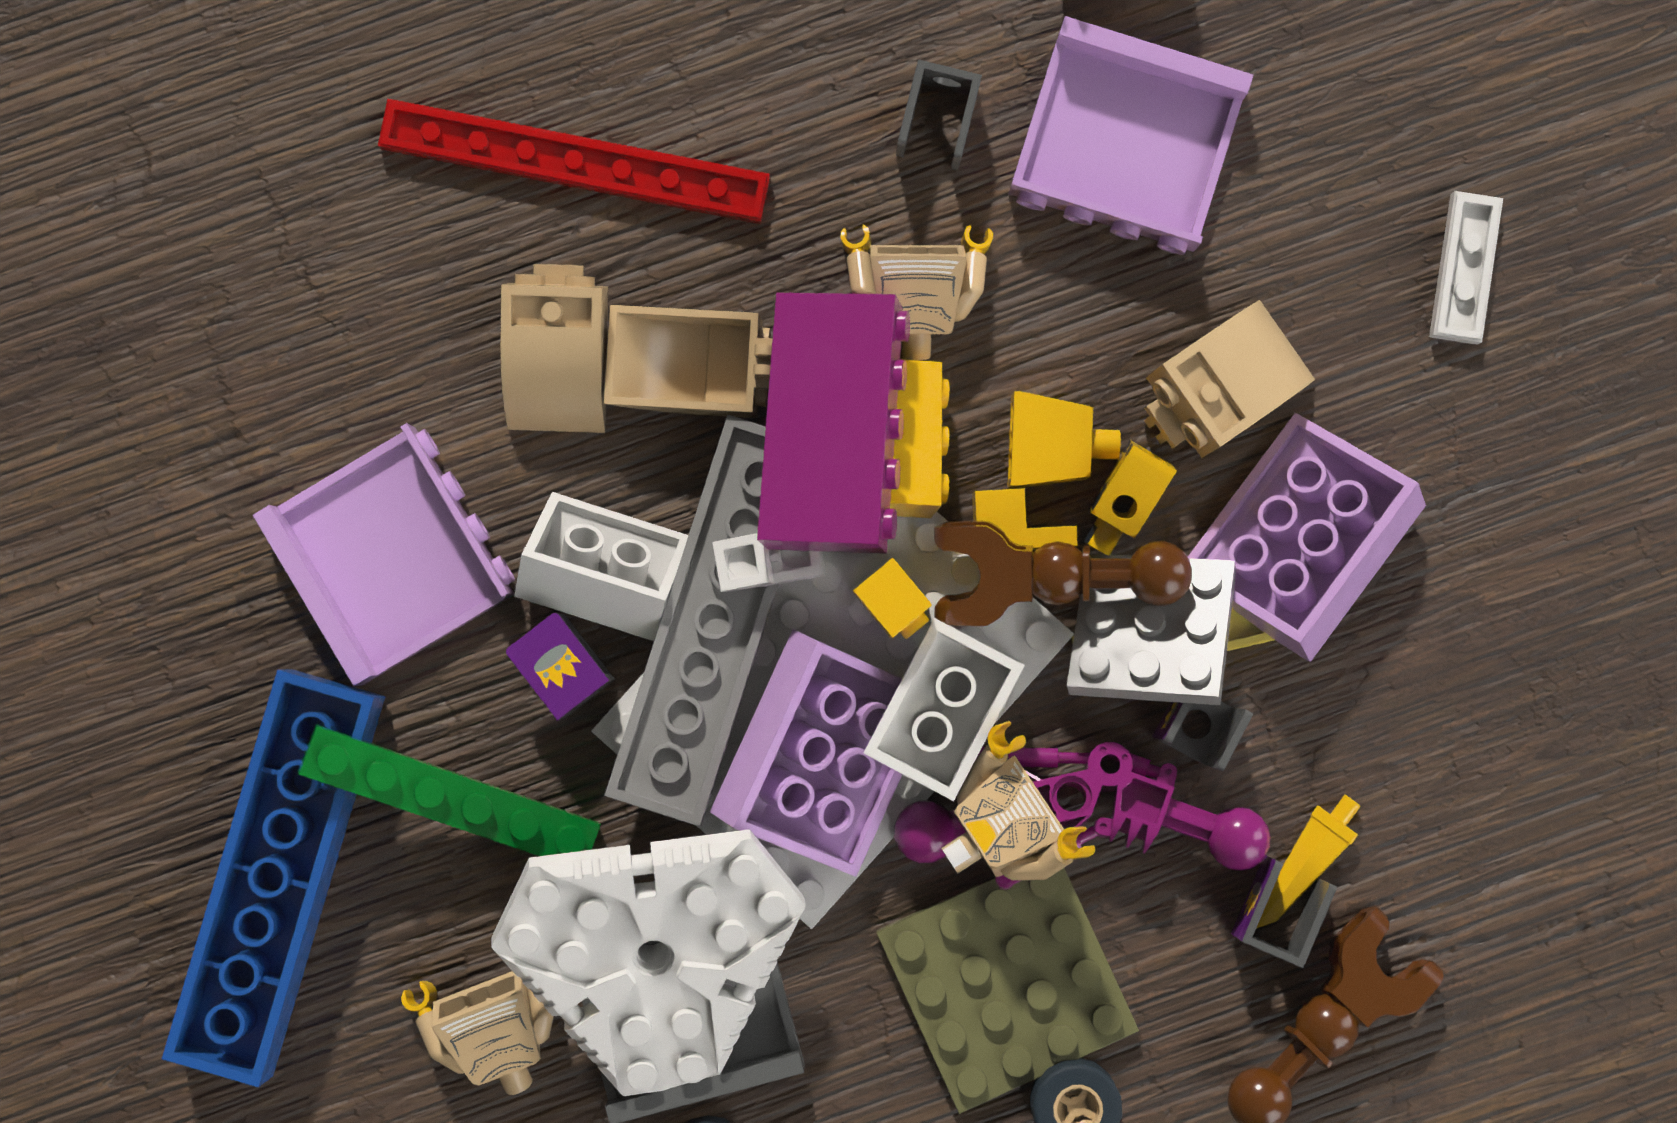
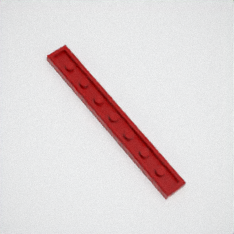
[378,98,770,224]

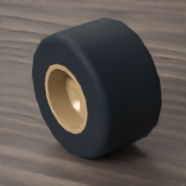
[1030,1058,1123,1123]

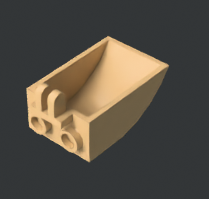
[500,264,608,433]
[1144,300,1315,458]
[604,305,773,418]

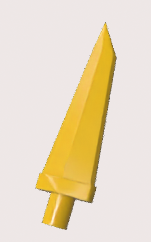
[1256,795,1361,929]

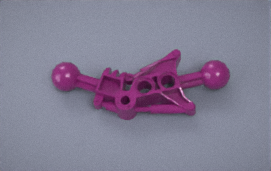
[894,742,1271,890]

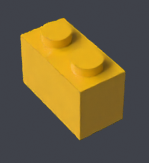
[853,558,932,639]

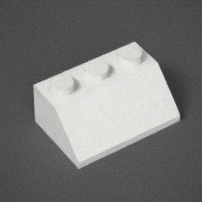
[514,492,688,641]
[864,618,1025,801]

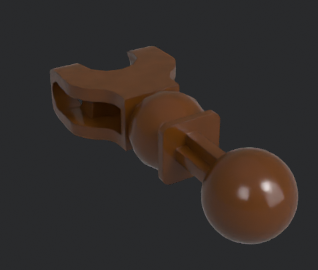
[934,520,1192,627]
[1227,906,1444,1123]

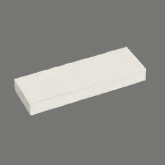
[1429,191,1503,345]

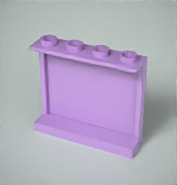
[1008,16,1253,255]
[253,423,515,686]

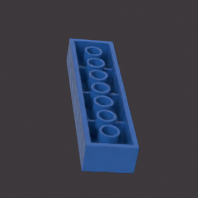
[162,669,386,1087]

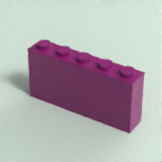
[757,293,910,554]

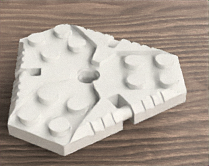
[491,829,806,1096]

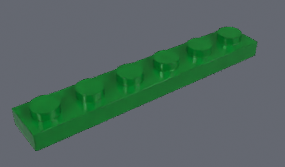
[298,724,601,856]

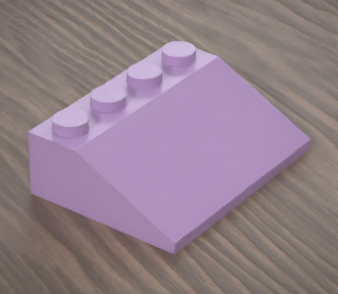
[1188,413,1426,662]
[710,629,902,877]

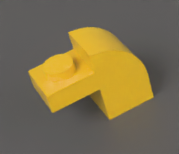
[972,488,1078,550]

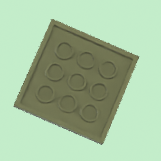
[876,868,1139,1114]

